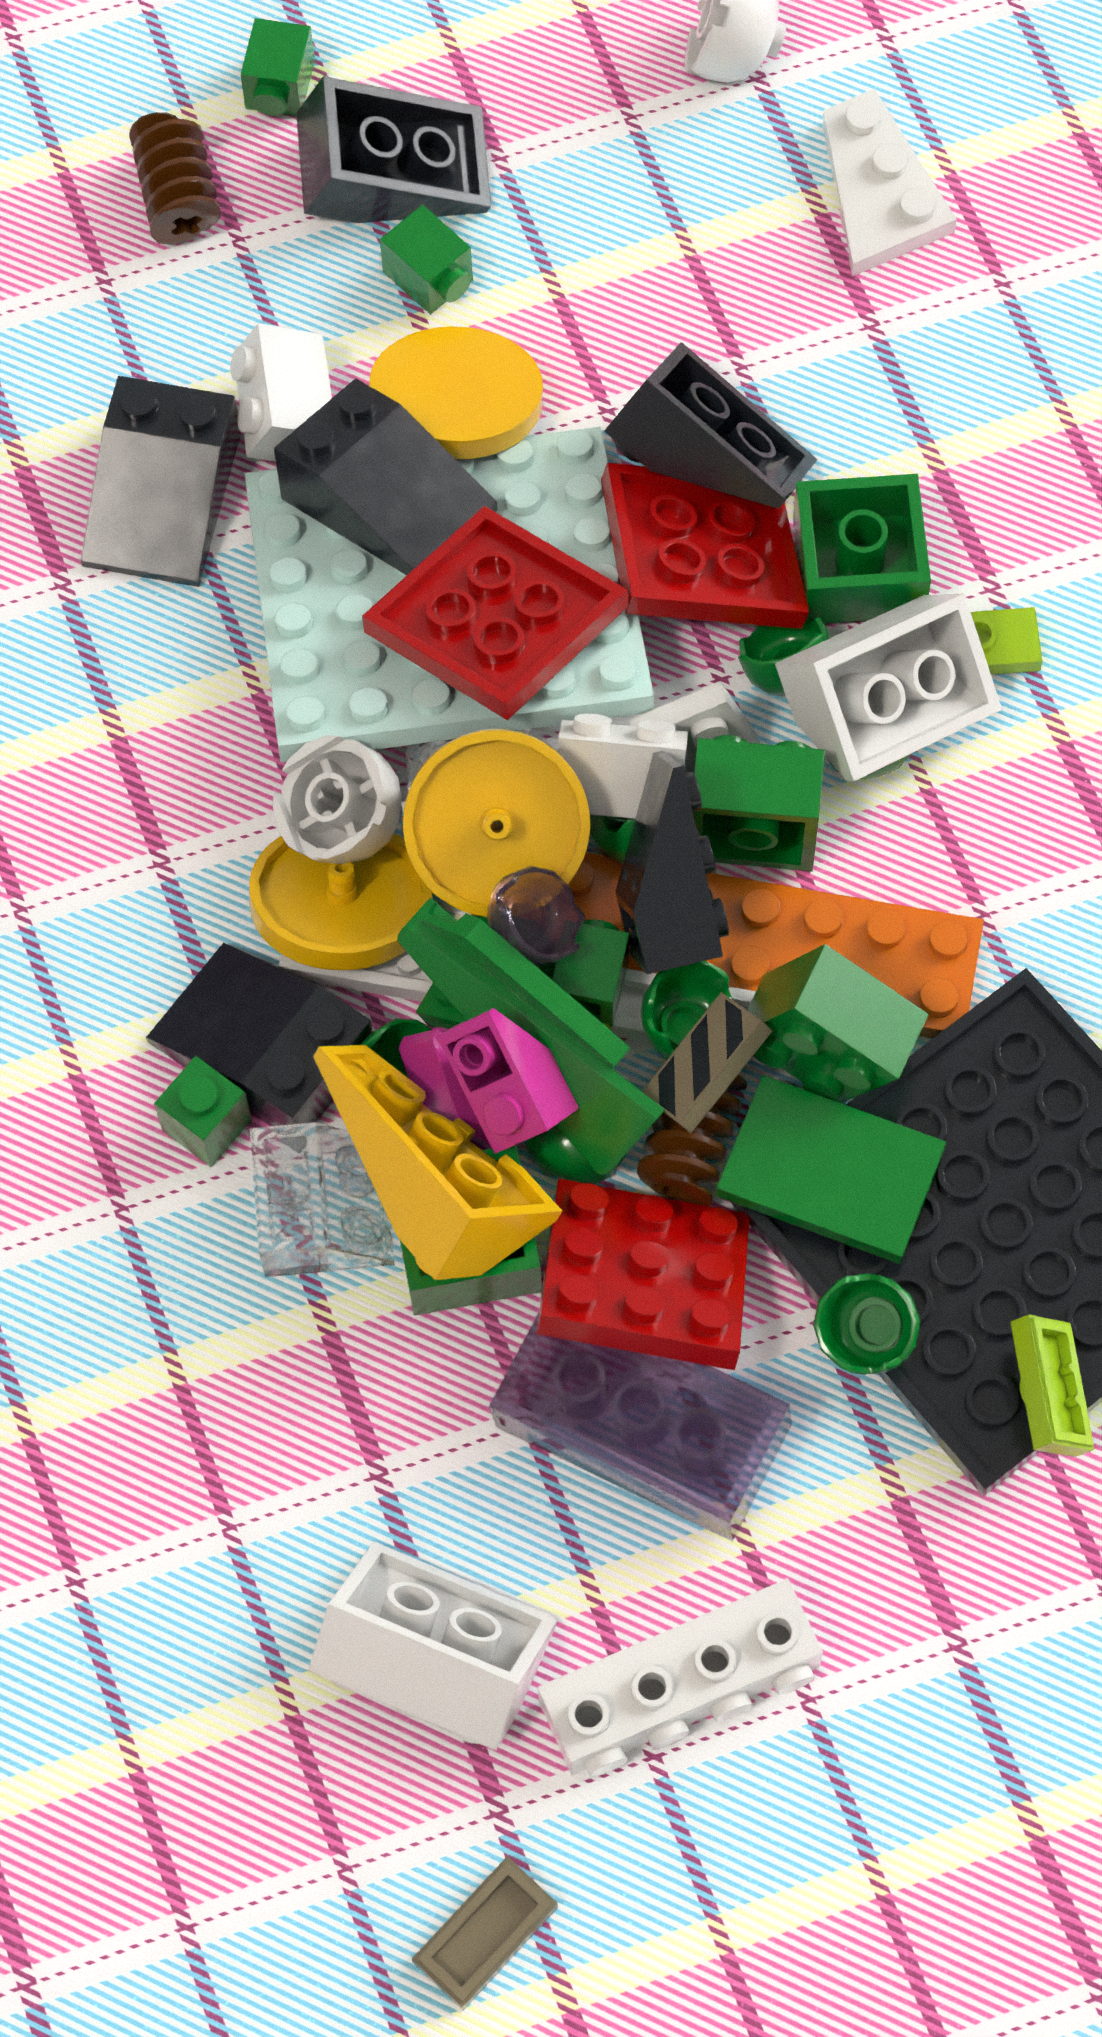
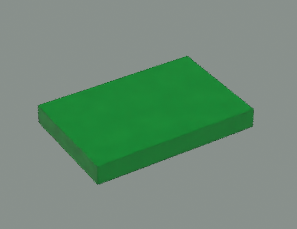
[716,1075,946,1264]

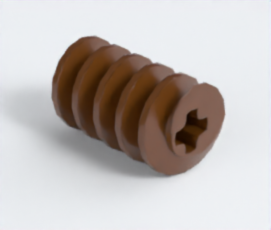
[129,112,221,245]
[636,1074,747,1206]

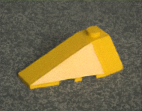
[313,1045,562,1280]

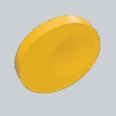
[369,326,543,459]
[403,729,590,917]
[249,833,433,970]

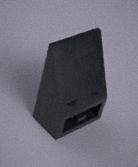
[615,751,729,975]

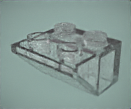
[250,1122,395,1278]

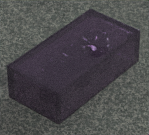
[489,1313,792,1542]

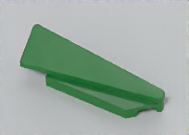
[397,898,665,1176]

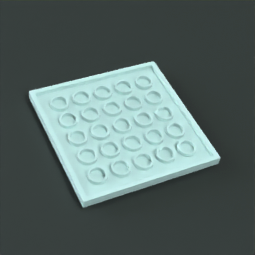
[245,426,655,762]

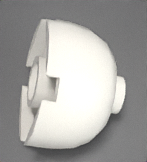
[685,0,786,83]
[272,735,403,864]

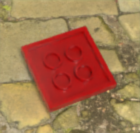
[601,463,809,629]
[362,506,628,721]
[536,1178,749,1371]

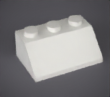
[775,593,1002,781]
[308,1541,558,1751]

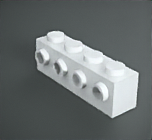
[538,1578,823,1777]

